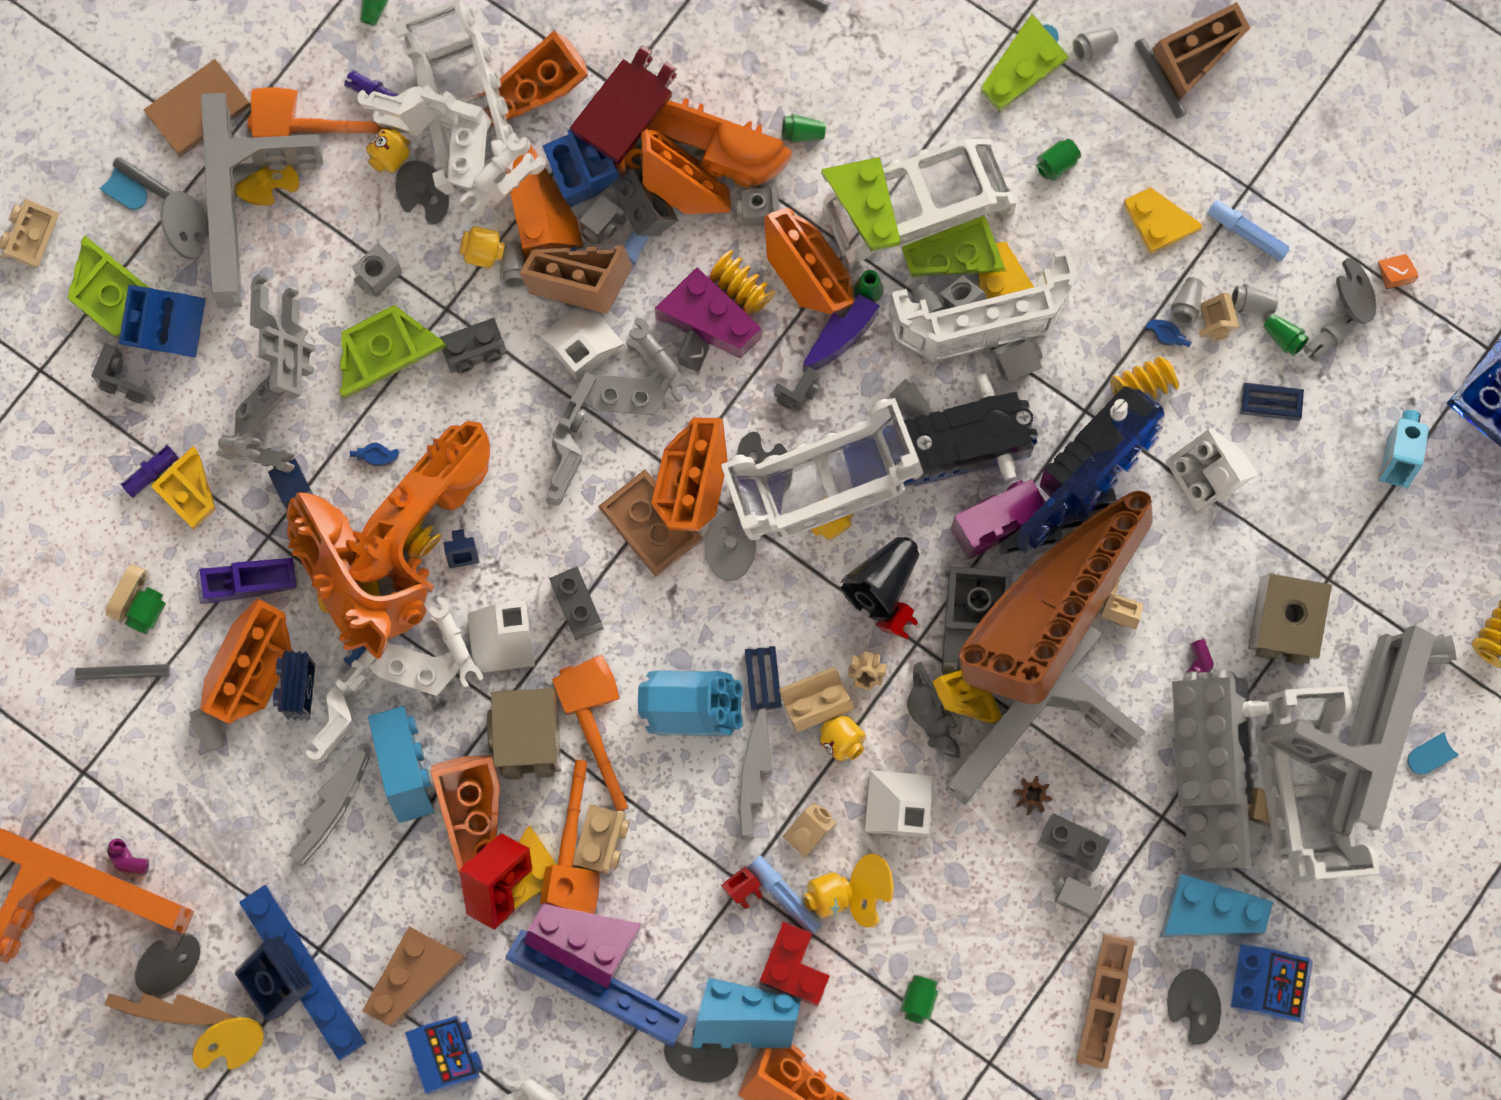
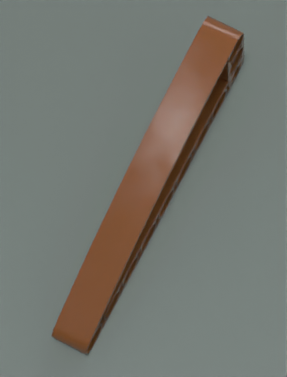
[959,491,1153,705]

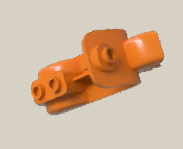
[614,98,792,188]
[346,421,490,593]
[286,493,428,659]

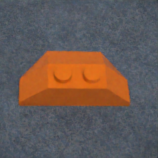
[641,130,732,214]
[764,207,854,314]
[651,417,728,531]
[200,599,292,724]

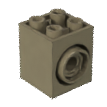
[1248,573,1332,665]
[487,688,561,780]

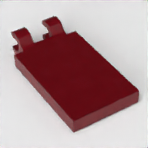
[570,45,677,165]

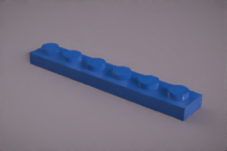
[239,885,367,1061]
[506,929,688,1048]

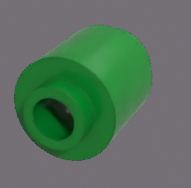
[1036,138,1081,181]
[124,587,166,635]
[900,975,939,1024]

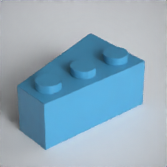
[368,706,435,823]
[1160,874,1273,938]
[692,978,801,1048]

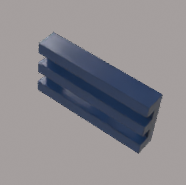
[1240,382,1304,421]
[745,646,782,711]

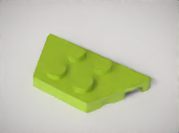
[67,236,150,338]
[339,304,447,399]

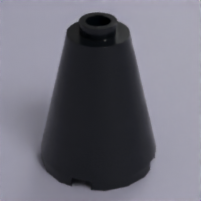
[840,537,920,622]

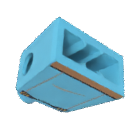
[1378,410,1429,488]

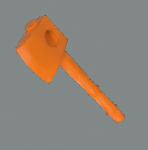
[247,87,391,138]
[552,654,629,812]
[540,760,600,914]

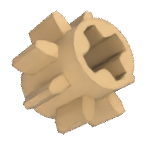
[847,651,887,690]

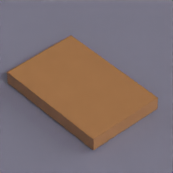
[143,59,251,157]
[598,469,703,577]

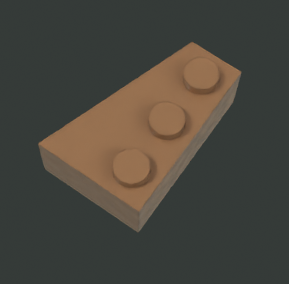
[1152,2,1250,100]
[520,246,633,314]
[362,926,468,1028]

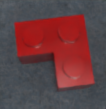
[459,833,532,930]
[759,922,830,1007]

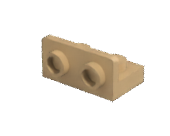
[0,199,59,269]
[779,667,854,732]
[573,804,630,875]

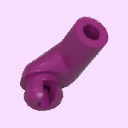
[1187,639,1214,673]
[107,838,149,874]

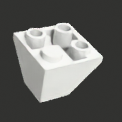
[540,307,624,382]
[1165,428,1258,512]
[467,600,535,675]
[865,770,932,838]

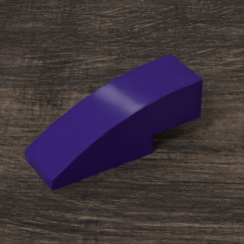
[803,294,880,372]
[196,558,297,604]

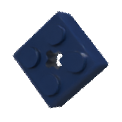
[273,650,316,721]
[235,935,312,1023]

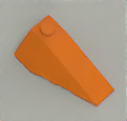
[474,30,589,128]
[506,143,584,260]
[431,755,500,876]
[738,1044,850,1100]

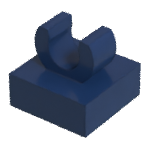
[443,529,480,568]

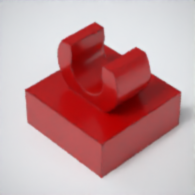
[876,602,918,639]
[721,866,762,909]

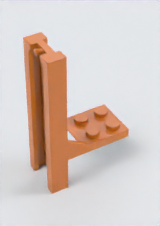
[0,828,195,963]

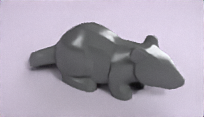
[907,662,960,758]

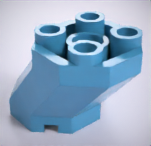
[638,670,743,736]

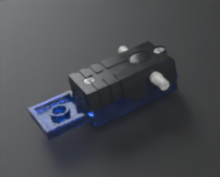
[842,374,1038,488]
[1016,386,1165,554]

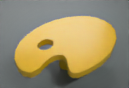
[235,165,300,206]
[849,853,894,928]
[192,1017,264,1069]

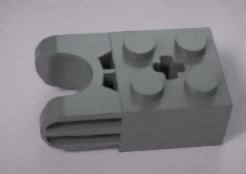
[941,567,1012,675]

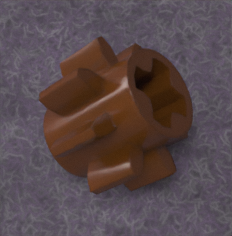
[1013,776,1052,816]

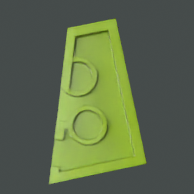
[981,13,1069,112]
[821,157,901,251]
[901,215,1006,277]

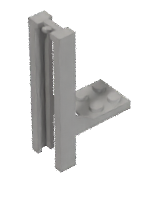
[201,93,323,308]
[946,625,1146,805]
[1260,625,1435,837]

